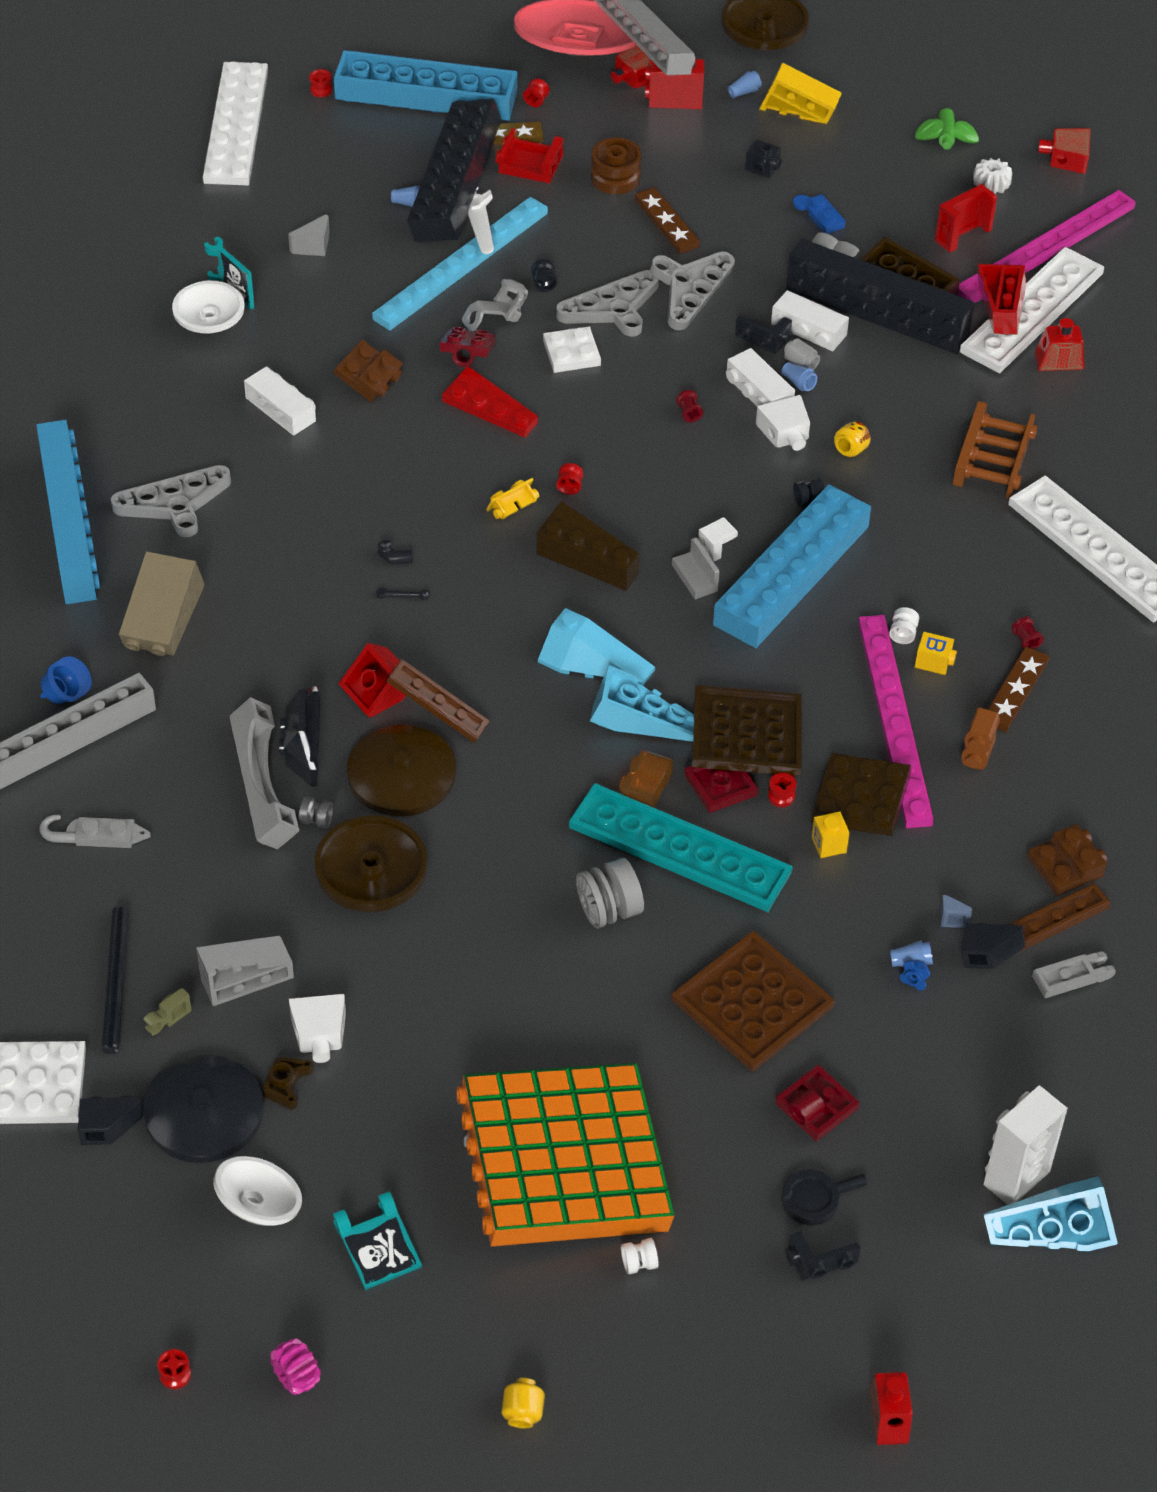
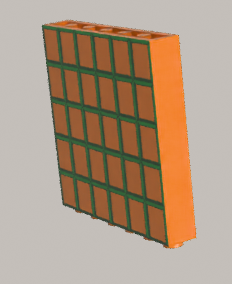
[456,1063,674,1246]

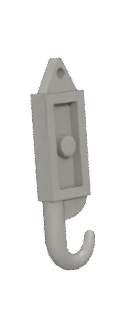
[40,815,151,848]

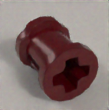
[676,390,704,423]
[1011,616,1044,650]

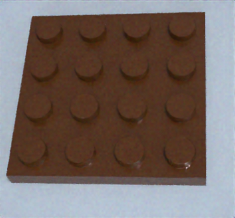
[671,931,835,1072]

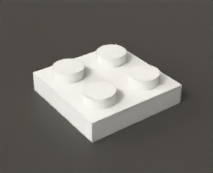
[543,326,601,373]

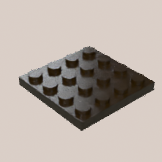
[692,685,802,776]

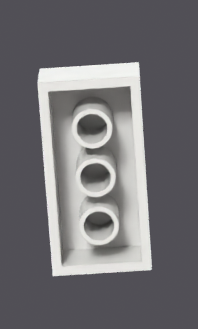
[983,1085,1067,1205]

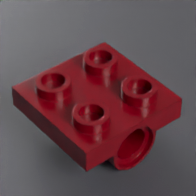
[439,327,496,367]
[775,1065,860,1142]

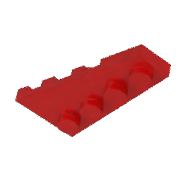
[442,366,538,438]

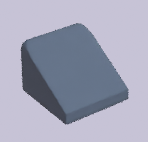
[940,895,972,928]

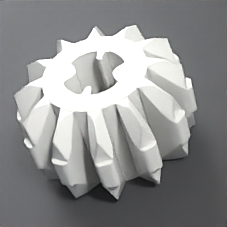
[973,157,1012,194]

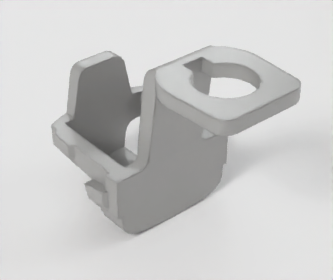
[462,278,528,332]

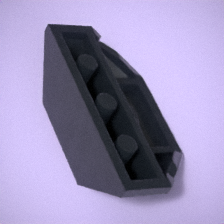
[279,686,320,787]

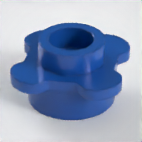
[900,960,930,991]

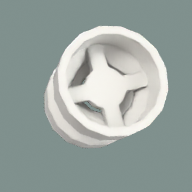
[889,608,919,644]
[621,1238,659,1275]

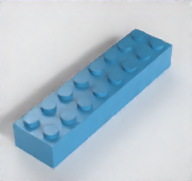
[334,50,517,120]
[36,420,100,604]
[713,484,871,648]

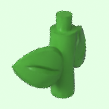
[915,108,979,150]

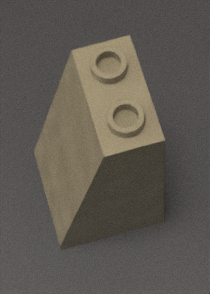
[119,551,205,656]

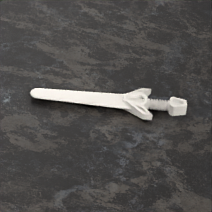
[468,186,494,254]

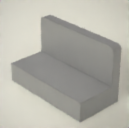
[672,537,719,599]

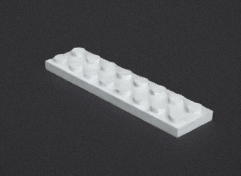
[203,62,268,185]
[960,247,1104,374]
[1008,475,1157,623]

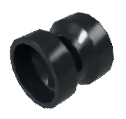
[531,259,557,292]
[793,477,825,507]

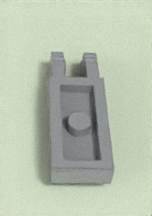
[1032,951,1116,998]

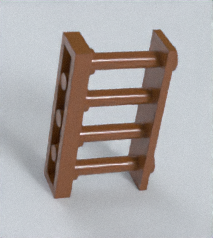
[953,401,1038,499]

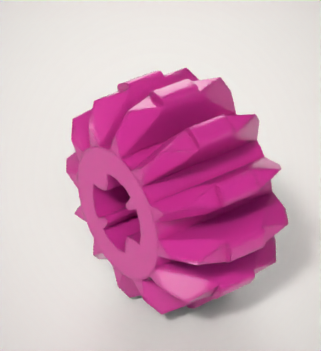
[270,1338,321,1395]

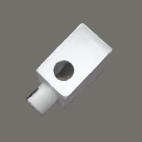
[756,395,810,451]
[289,994,346,1063]

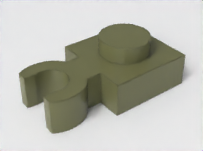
[143,988,192,1036]

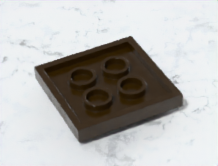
[811,753,912,836]

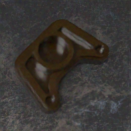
[263,1057,313,1110]

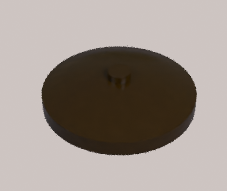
[722,0,809,50]
[347,725,456,816]
[315,815,427,912]

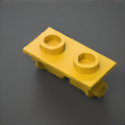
[486,478,539,519]

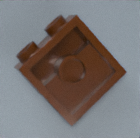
[333,339,403,403]
[1027,824,1107,896]

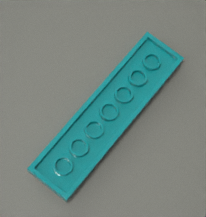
[569,783,793,912]

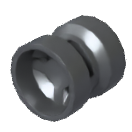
[298,796,333,829]

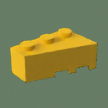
[759,63,842,124]

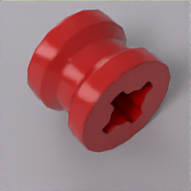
[309,69,332,97]
[523,78,550,107]
[556,463,583,495]
[768,773,797,807]
[157,1349,191,1389]

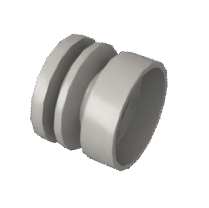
[576,858,644,929]

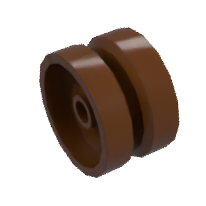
[591,137,641,195]

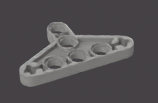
[650,252,735,331]
[556,270,659,337]
[111,465,231,537]

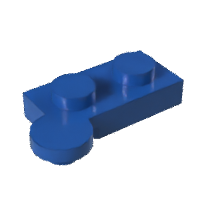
[793,194,846,234]

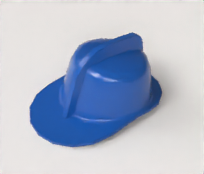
[40,656,92,704]

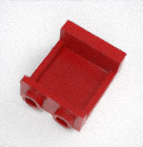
[645,59,704,109]
[495,128,564,184]
[935,184,997,253]

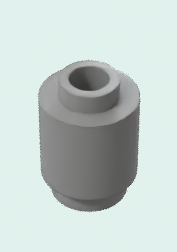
[784,338,820,370]

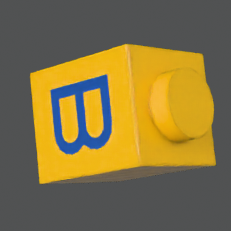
[915,632,957,675]
[812,812,849,858]

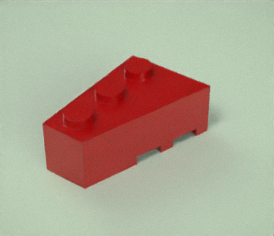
[978,264,1026,335]

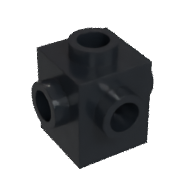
[745,139,782,178]

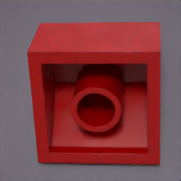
[338,643,406,717]

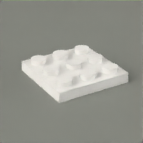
[0,1041,86,1124]

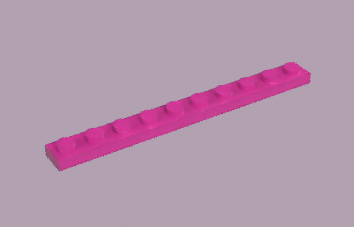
[959,190,1136,304]
[858,615,934,828]

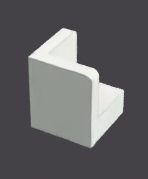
[698,517,738,562]

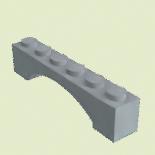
[229,697,299,850]

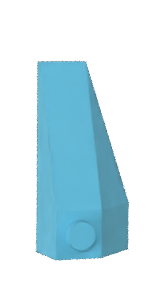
[538,608,655,686]
[590,665,694,741]
[983,1176,1118,1251]

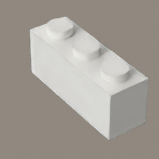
[771,291,849,351]
[726,348,795,406]
[244,366,316,436]

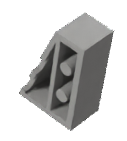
[196,936,294,1006]

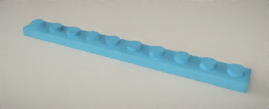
[372,197,548,330]

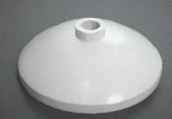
[172,281,245,334]
[213,1156,302,1226]

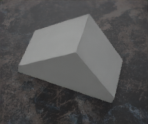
[288,214,330,256]

